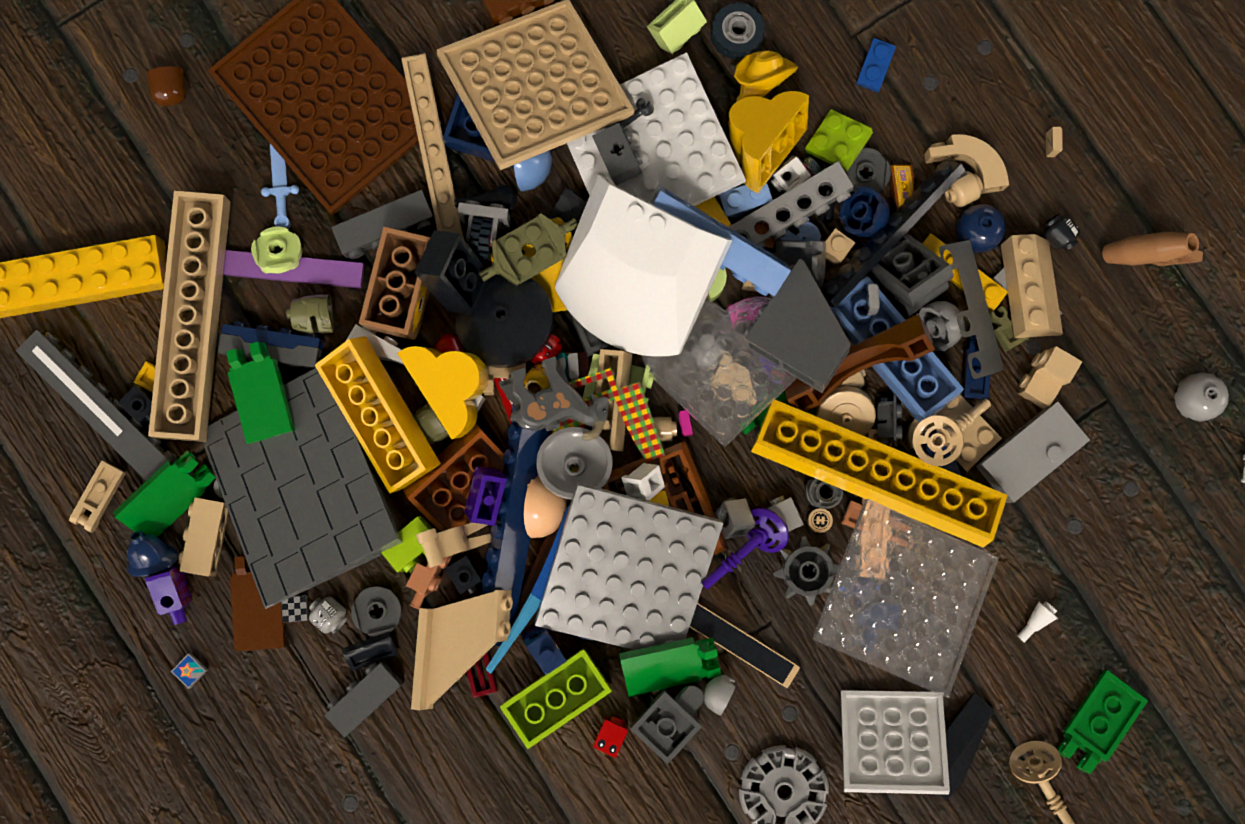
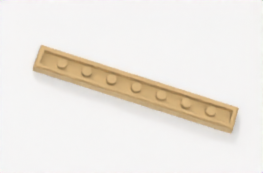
[402,53,464,239]

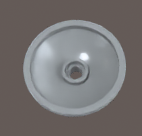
[536,427,612,500]

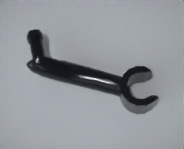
[605,98,654,129]

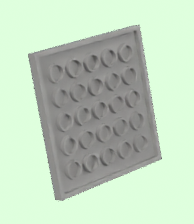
[535,482,723,650]

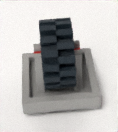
[458,201,512,262]

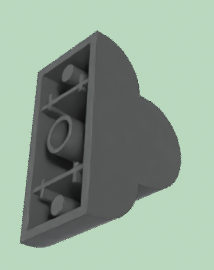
[869,233,953,318]

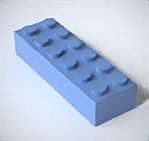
[650,186,791,296]
[830,276,964,423]

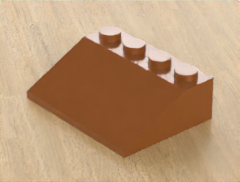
[402,424,505,532]

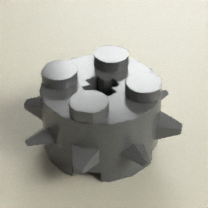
[773,537,842,606]

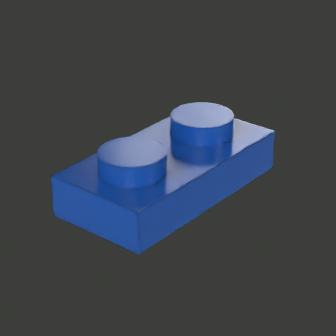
[856,38,896,93]

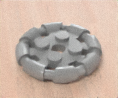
[739,745,829,824]

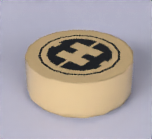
[807,508,833,533]

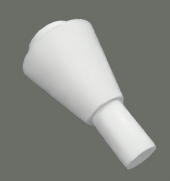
[1017,601,1058,643]

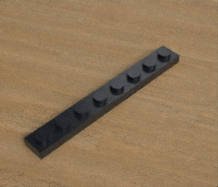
[821,160,965,308]

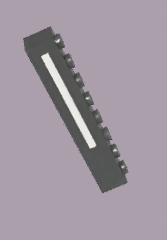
[15,330,178,481]

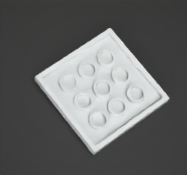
[841,690,950,794]

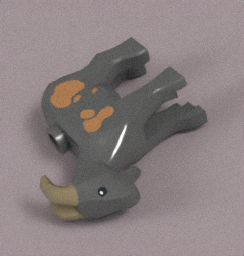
[499,357,609,441]

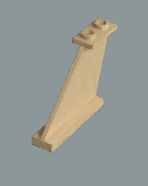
[411,590,513,710]

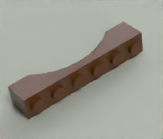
[783,314,935,412]

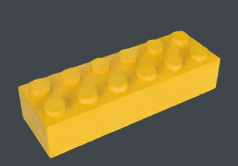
[315,336,441,494]

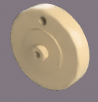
[815,386,876,436]

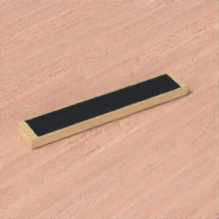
[690,603,800,689]

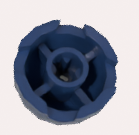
[839,187,890,237]
[955,204,1006,253]

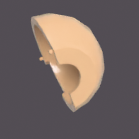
[524,475,568,538]

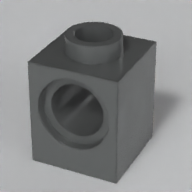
[715,498,756,539]

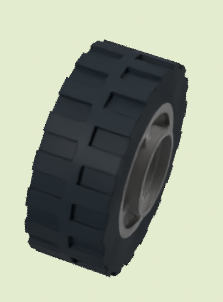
[710,2,765,60]

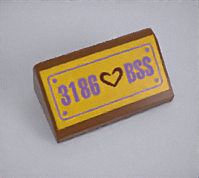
[889,165,916,213]

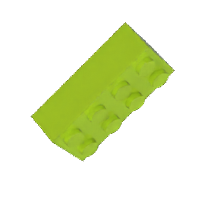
[500,647,612,749]

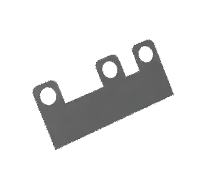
[939,240,1004,379]

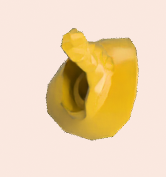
[728,50,798,126]

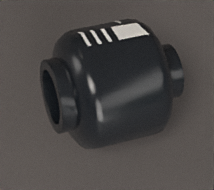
[1043,213,1080,251]

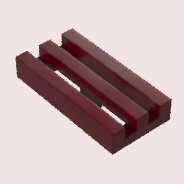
[467,651,498,698]

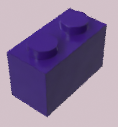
[464,466,507,526]

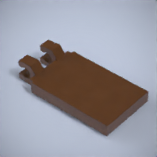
[230,556,286,652]

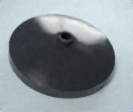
[456,274,554,368]

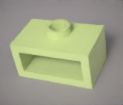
[647,0,707,54]

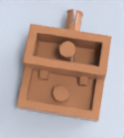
[406,555,454,609]

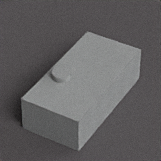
[975,402,1090,503]

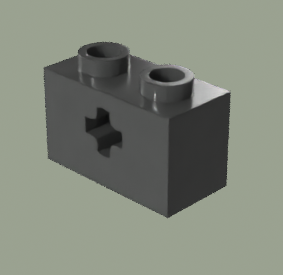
[592,123,643,186]

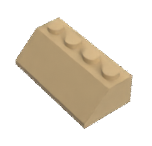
[1001,234,1063,338]

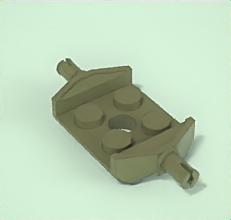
[479,214,578,286]

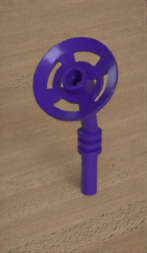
[701,508,789,590]

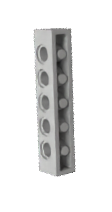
[729,161,854,248]

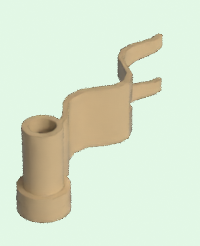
[416,522,492,568]

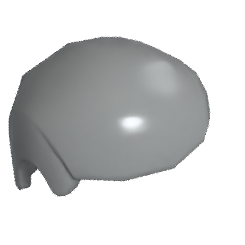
[704,675,735,716]

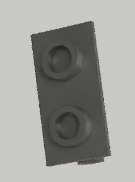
[877,394,903,449]

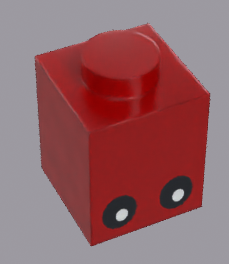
[593,715,628,758]

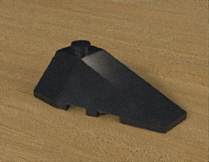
[939,692,994,801]

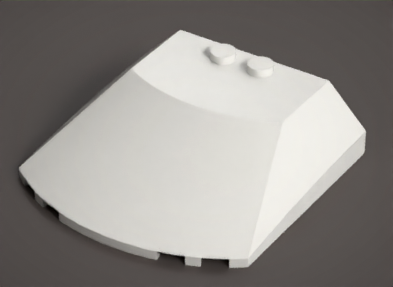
[555,175,732,357]

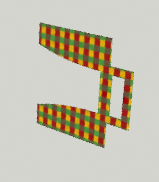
[556,368,665,472]

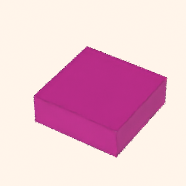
[678,410,693,437]

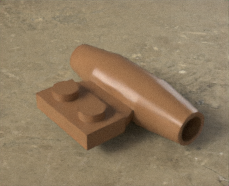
[1102,232,1203,266]

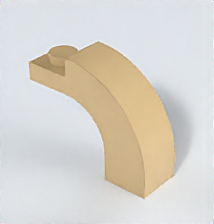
[924,134,1009,194]

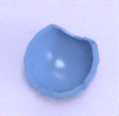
[514,150,552,192]

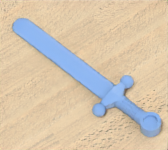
[261,144,299,229]

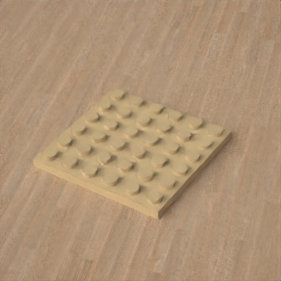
[437,0,634,170]

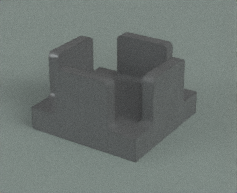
[771,239,826,290]

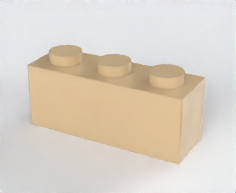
[178,498,229,577]

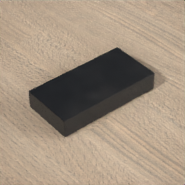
[342,632,399,671]

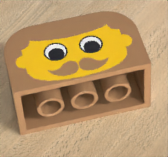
[359,227,430,340]

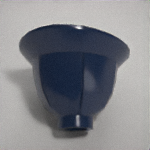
[127,530,178,577]

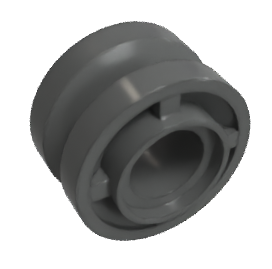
[805,477,843,509]

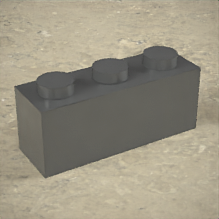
[324,661,404,738]

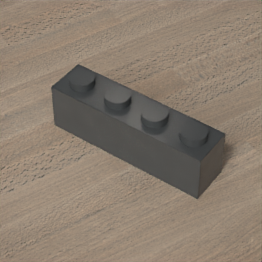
[331,190,435,259]

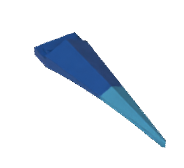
[486,503,571,674]

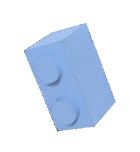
[717,183,773,221]

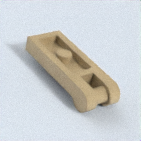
[69,460,126,533]

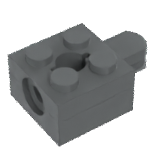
[630,684,704,764]

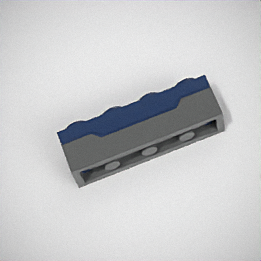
[218,321,325,369]

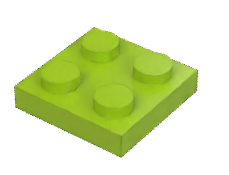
[805,109,873,172]

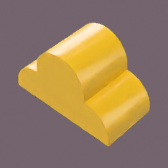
[729,91,809,193]
[397,346,489,439]

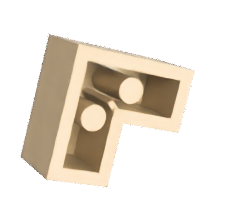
[1018,346,1082,409]

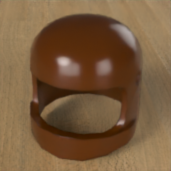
[146,66,186,107]

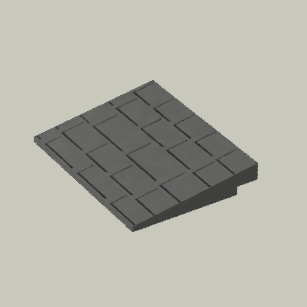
[203,368,403,609]

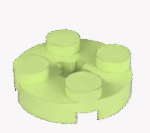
[251,227,302,273]

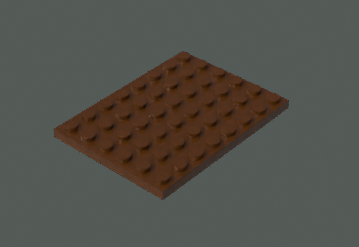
[207,0,442,215]

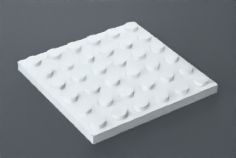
[567,53,746,206]

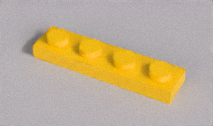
[922,233,1008,312]

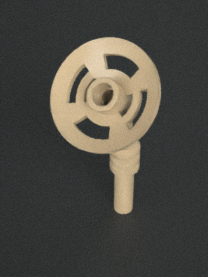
[912,399,991,466]
[1009,741,1075,824]

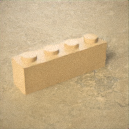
[592,349,632,451]

